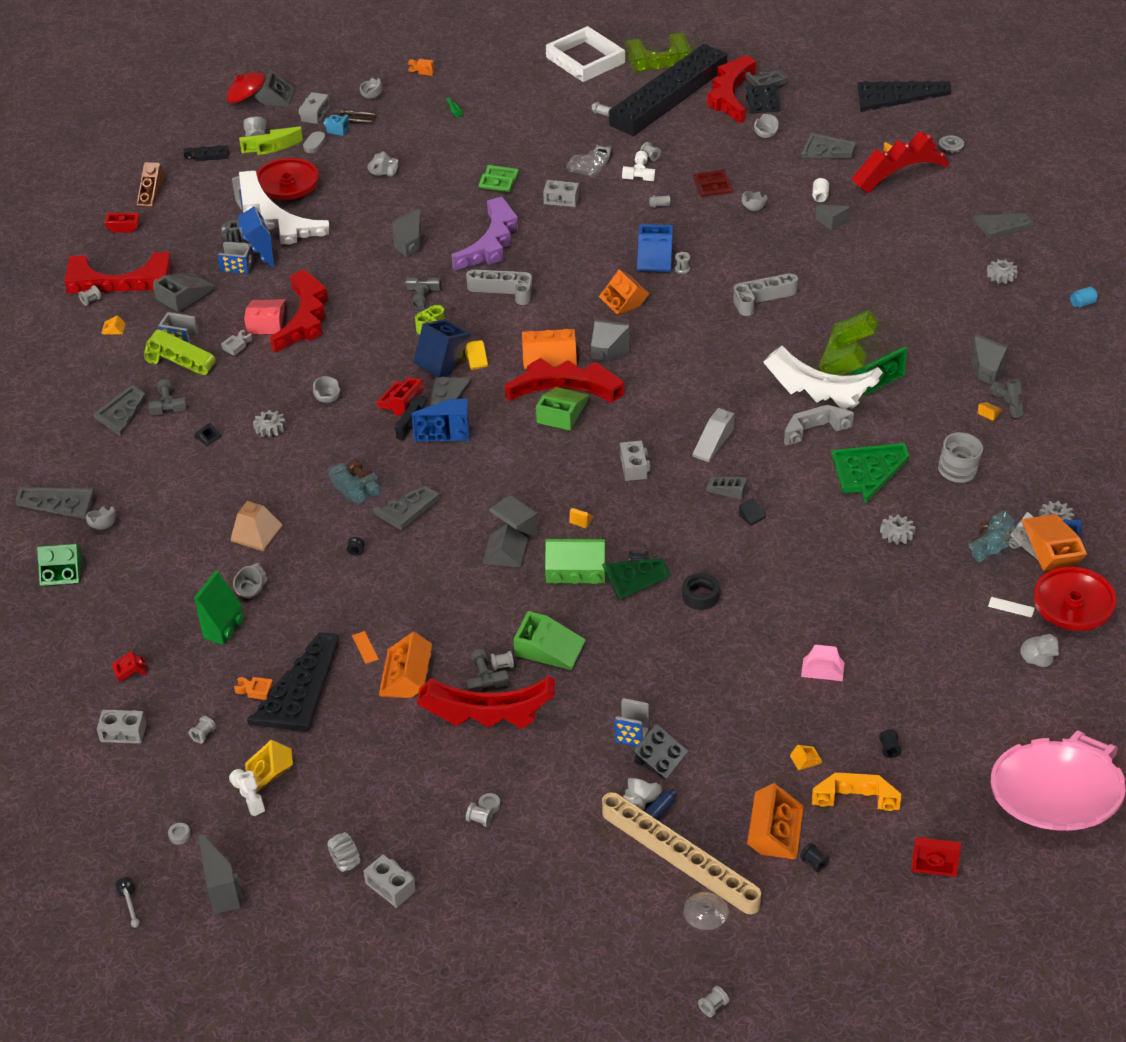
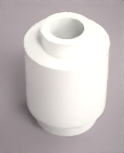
[812,178,829,202]

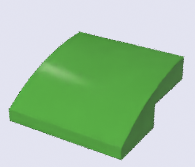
[479,165,519,192]

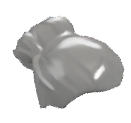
[243,117,267,137]
[368,151,398,177]
[233,563,268,599]
[1020,634,1059,667]
[623,778,662,810]

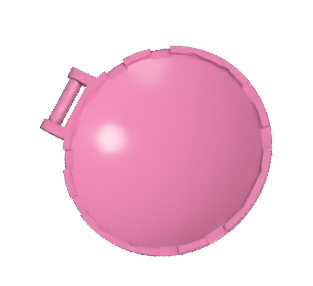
[991,730,1126,831]

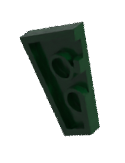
[602,558,671,600]

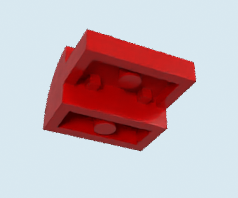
[376,377,424,416]

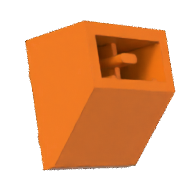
[599,270,650,315]

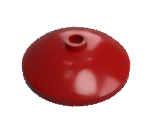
[226,72,266,103]

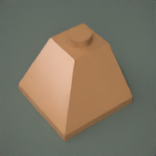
[231,501,283,551]

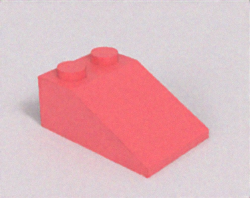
[244,299,286,335]

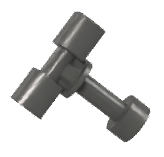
[406,277,442,309]
[148,379,186,415]
[990,379,1024,418]
[466,649,509,693]

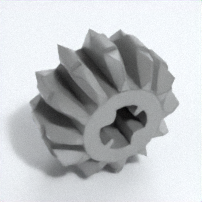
[327,832,360,872]

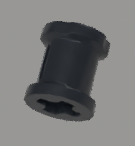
[628,551,649,562]
[879,729,902,758]
[800,843,830,873]

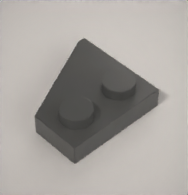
[745,71,787,86]

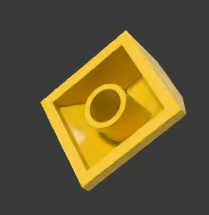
[245,740,293,793]

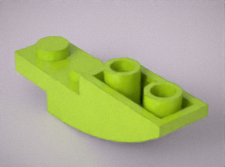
[239,126,303,155]

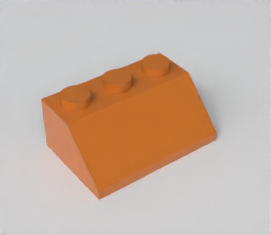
[522,329,577,370]
[379,631,432,698]
[747,783,804,859]

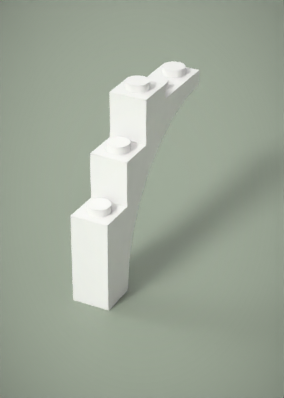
[239,171,329,245]
[763,346,883,410]

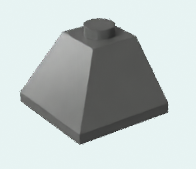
[254,70,295,106]
[392,209,423,257]
[591,319,630,362]
[971,334,1008,384]

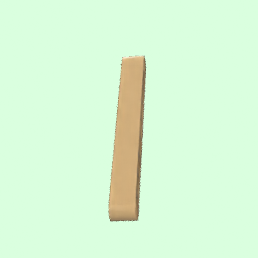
[602,793,761,914]

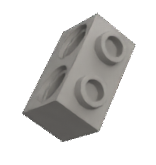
[543,180,579,207]
[620,441,650,481]
[97,710,147,743]
[364,855,416,908]

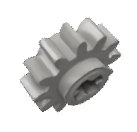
[987,259,1018,284]
[253,410,286,438]
[1039,501,1074,520]
[880,514,915,545]

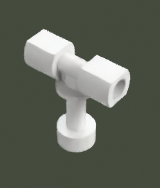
[622,151,655,181]
[229,769,265,816]

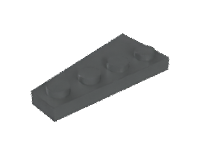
[15,487,94,520]

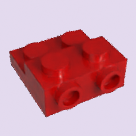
[911,837,961,877]

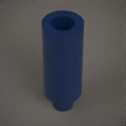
[644,789,677,820]

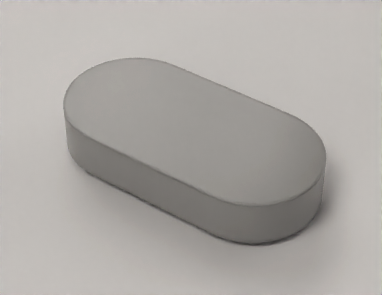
[303,132,326,154]

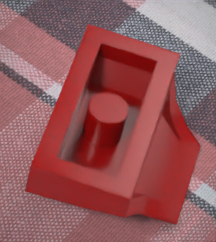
[104,213,140,233]

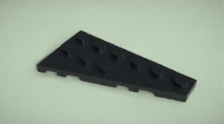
[857,81,951,112]
[247,632,339,732]

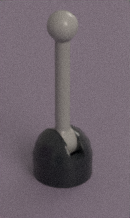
[115,877,140,928]

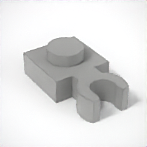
[221,330,252,356]

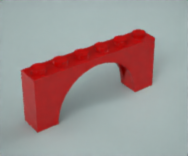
[64,252,172,293]

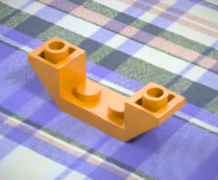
[812,773,901,811]

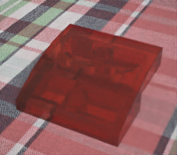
[693,169,733,197]

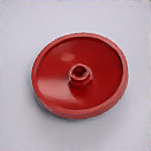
[256,158,319,200]
[1033,566,1117,631]

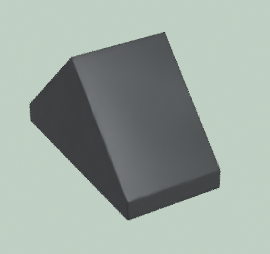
[815,205,849,230]

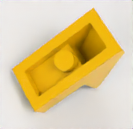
[464,340,488,370]

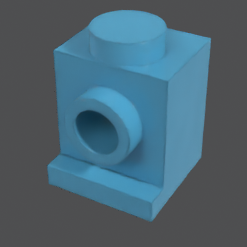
[324,114,350,136]

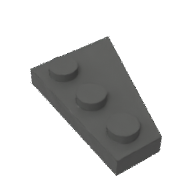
[801,133,857,158]
[973,213,1034,239]
[430,377,471,406]
[94,385,145,436]

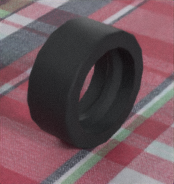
[682,573,720,610]

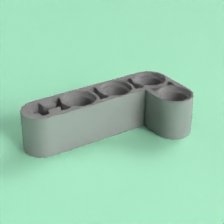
[466,270,532,305]
[733,273,798,316]

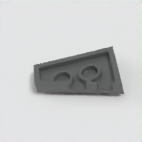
[373,486,440,530]

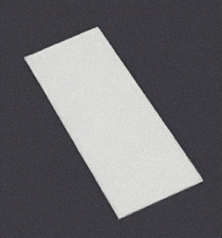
[988,597,1034,617]

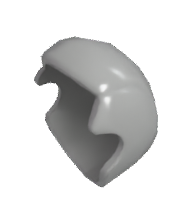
[359,77,383,99]
[754,114,779,138]
[741,191,768,211]
[313,376,340,403]
[86,506,115,530]

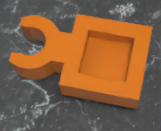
[408,59,434,76]
[234,677,274,700]

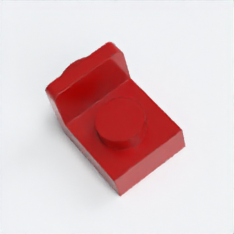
[112,651,147,682]

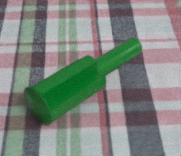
[446,97,463,118]

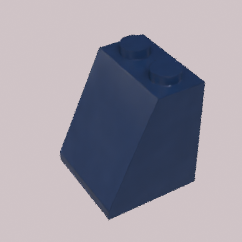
[413,319,472,377]

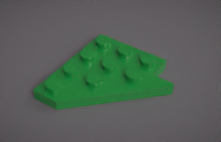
[831,443,909,503]

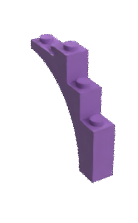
[451,197,518,271]

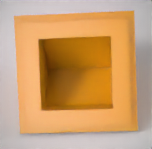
[569,508,594,528]

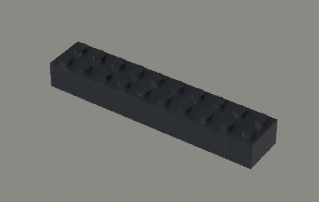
[609,44,728,137]

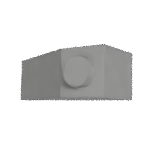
[692,408,735,462]

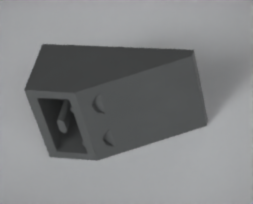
[153,273,216,313]

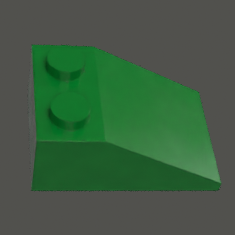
[194,571,244,645]

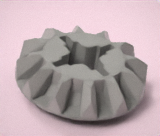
[938,135,964,153]

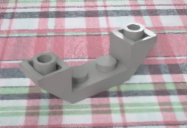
[784,405,854,445]

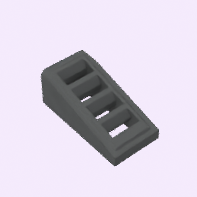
[706,476,748,500]

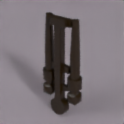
[332,109,376,123]

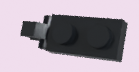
[183,145,228,161]

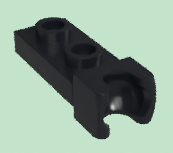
[394,395,428,441]

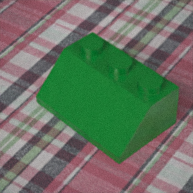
[850,346,908,396]

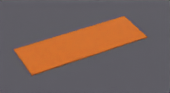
[352,631,379,664]

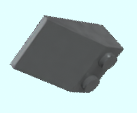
[198,834,243,914]

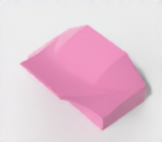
[801,645,845,681]

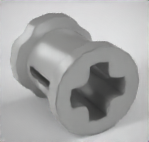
[640,142,661,161]
[675,252,690,274]
[78,285,101,306]
[490,651,514,672]
[188,716,216,744]
[466,802,493,827]
[698,986,729,1017]

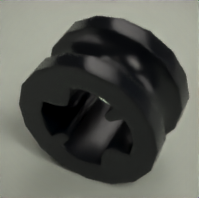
[347,537,365,555]

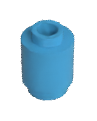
[1070,286,1098,308]

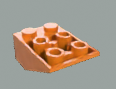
[1021,514,1087,571]

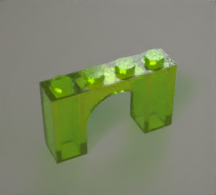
[626,33,692,72]
[818,310,879,376]

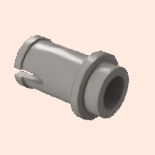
[592,102,612,117]
[649,195,670,208]

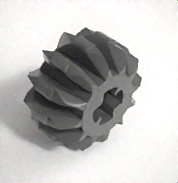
[221,219,245,243]

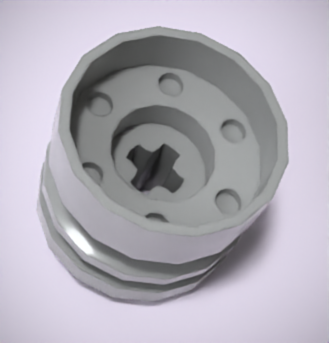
[938,432,983,483]

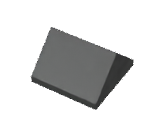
[489,495,537,536]
[483,524,528,568]

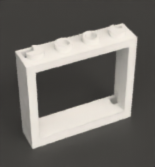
[546,26,625,82]

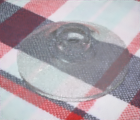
[683,892,729,931]

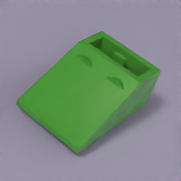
[536,387,590,431]
[513,611,586,670]

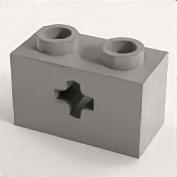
[299,92,330,124]

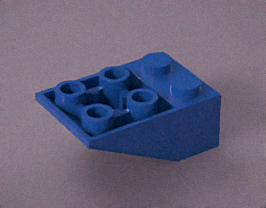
[238,206,274,267]
[637,224,673,272]
[411,399,470,442]

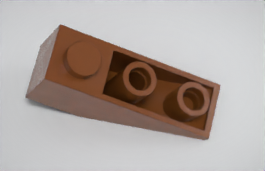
[136,162,165,207]

